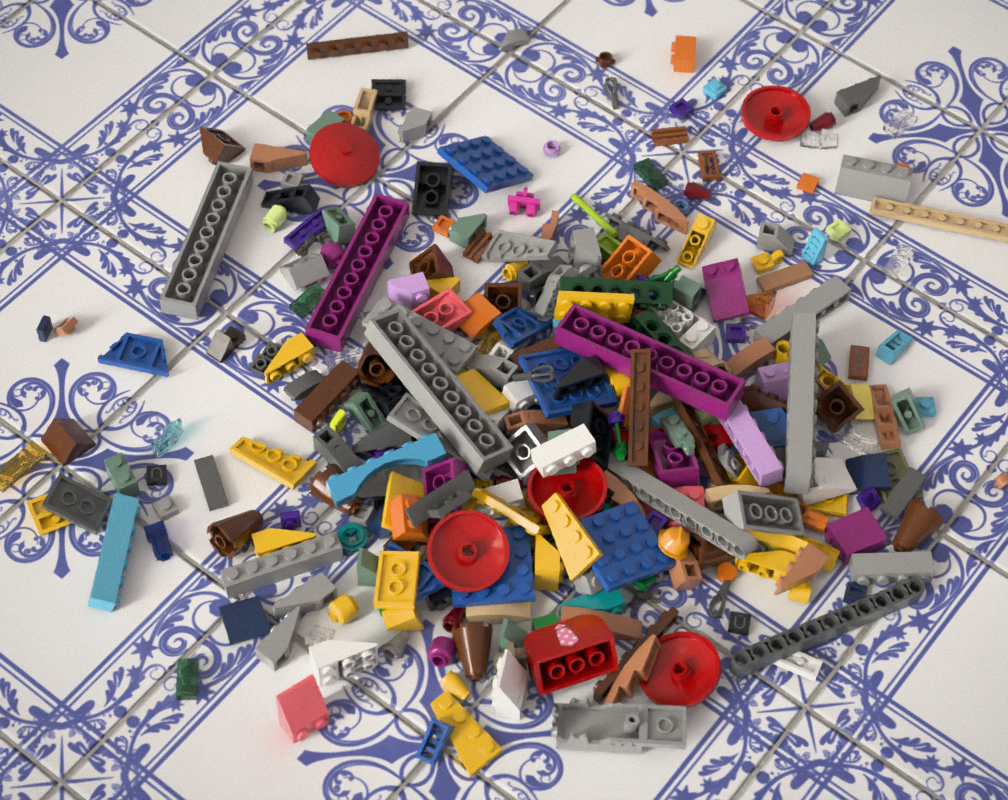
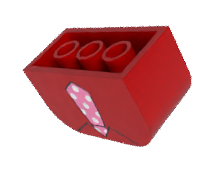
[524,614,619,695]

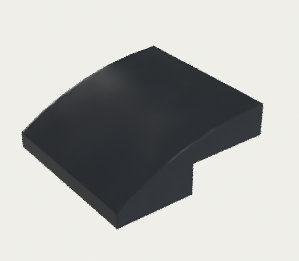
[371,79,406,110]

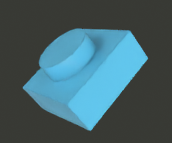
[702,78,727,101]
[915,397,936,417]

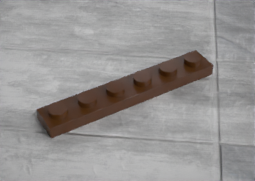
[306,31,408,60]
[628,349,651,467]
[671,397,732,487]
[593,606,679,704]

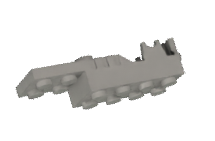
[551,697,686,754]

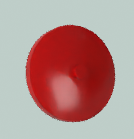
[741,85,811,142]
[309,122,380,188]
[527,458,608,521]
[427,510,509,593]
[639,631,722,709]

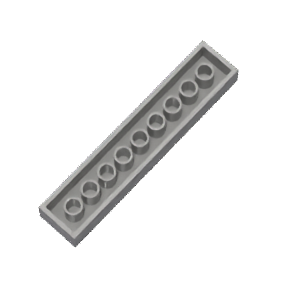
[159,161,254,320]
[364,308,514,475]
[784,312,819,495]

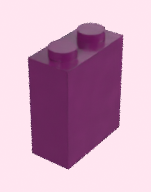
[824,507,888,565]

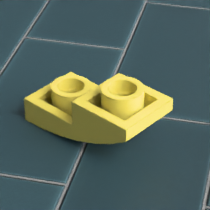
[849,384,874,421]

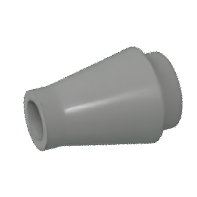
[383,630,410,661]

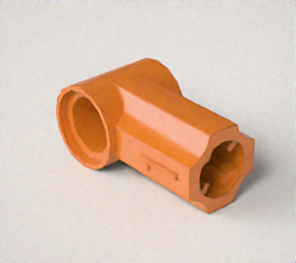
[799,501,830,533]

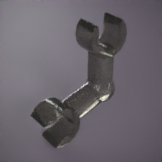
[295,232,330,257]
[624,588,662,617]

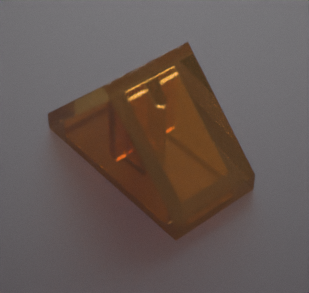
[747,290,777,321]

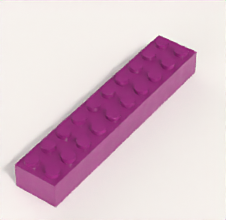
[305,193,410,353]
[554,304,746,421]

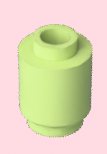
[262,205,288,232]

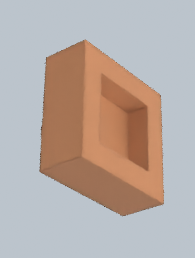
[53,316,78,336]

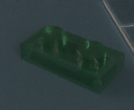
[633,158,668,191]
[289,283,325,319]
[176,658,200,700]

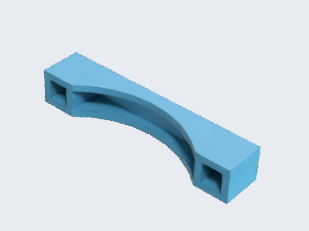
[326,433,446,508]

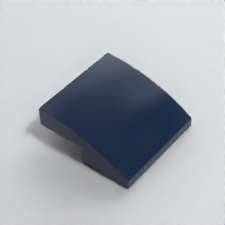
[845,453,891,495]
[219,595,270,646]

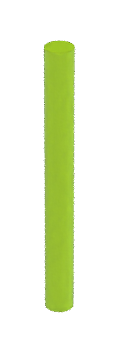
[571,193,618,238]

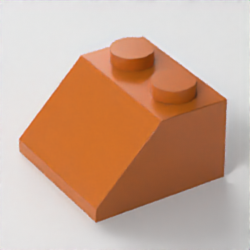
[389,493,429,543]

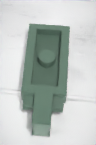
[659,413,695,456]

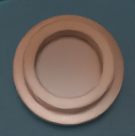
[994,472,1008,489]

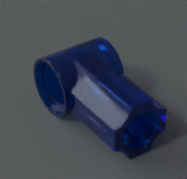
[143,520,174,561]

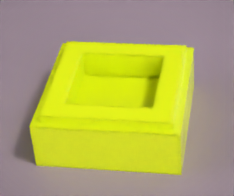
[330,409,346,434]

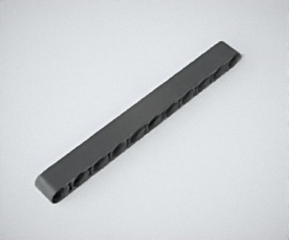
[729,578,925,677]

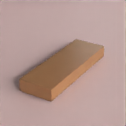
[756,261,814,295]

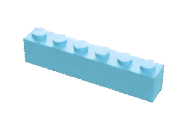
[87,493,141,612]

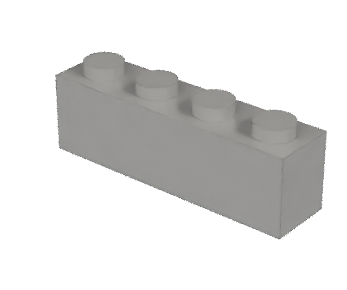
[848,551,935,586]

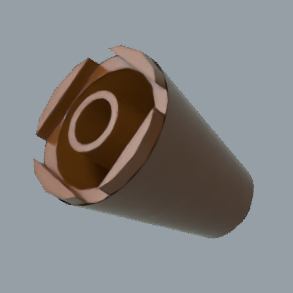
[357,341,395,386]
[309,463,362,516]
[892,499,944,552]
[207,510,263,559]
[688,532,736,571]
[451,622,493,682]

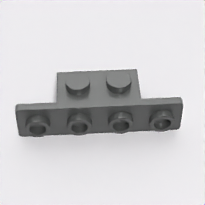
[605,213,671,251]
[405,470,476,527]

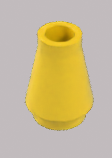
[502,261,529,281]
[440,671,471,701]

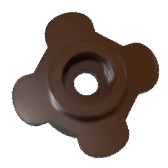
[595,52,616,69]

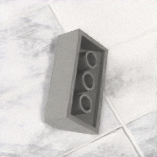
[835,154,913,203]
[722,490,805,537]

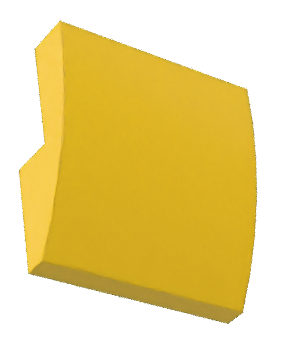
[26,493,73,536]

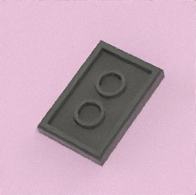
[41,473,113,534]

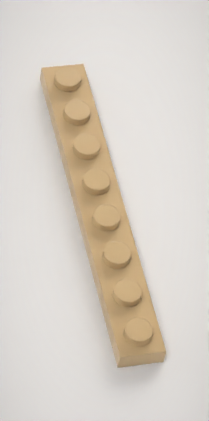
[869,197,1008,242]

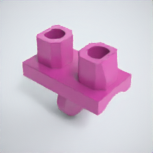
[507,187,540,218]

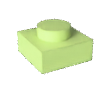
[825,219,852,243]

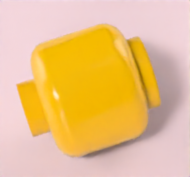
[328,594,360,625]

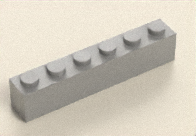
[753,276,851,348]
[219,532,343,599]

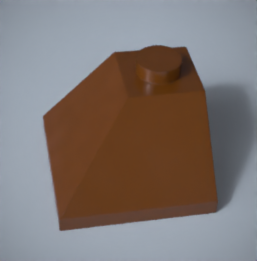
[200,126,246,165]
[409,243,454,280]

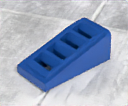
[415,718,455,766]

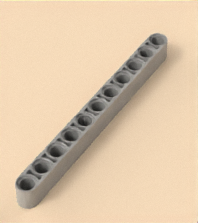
[588,451,758,560]

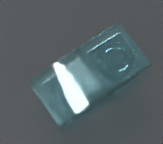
[151,418,184,459]

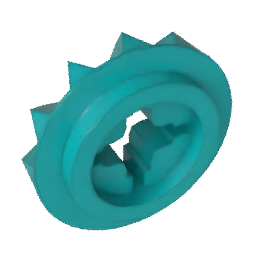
[337,523,368,553]

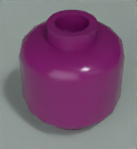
[320,241,345,269]
[427,636,457,667]

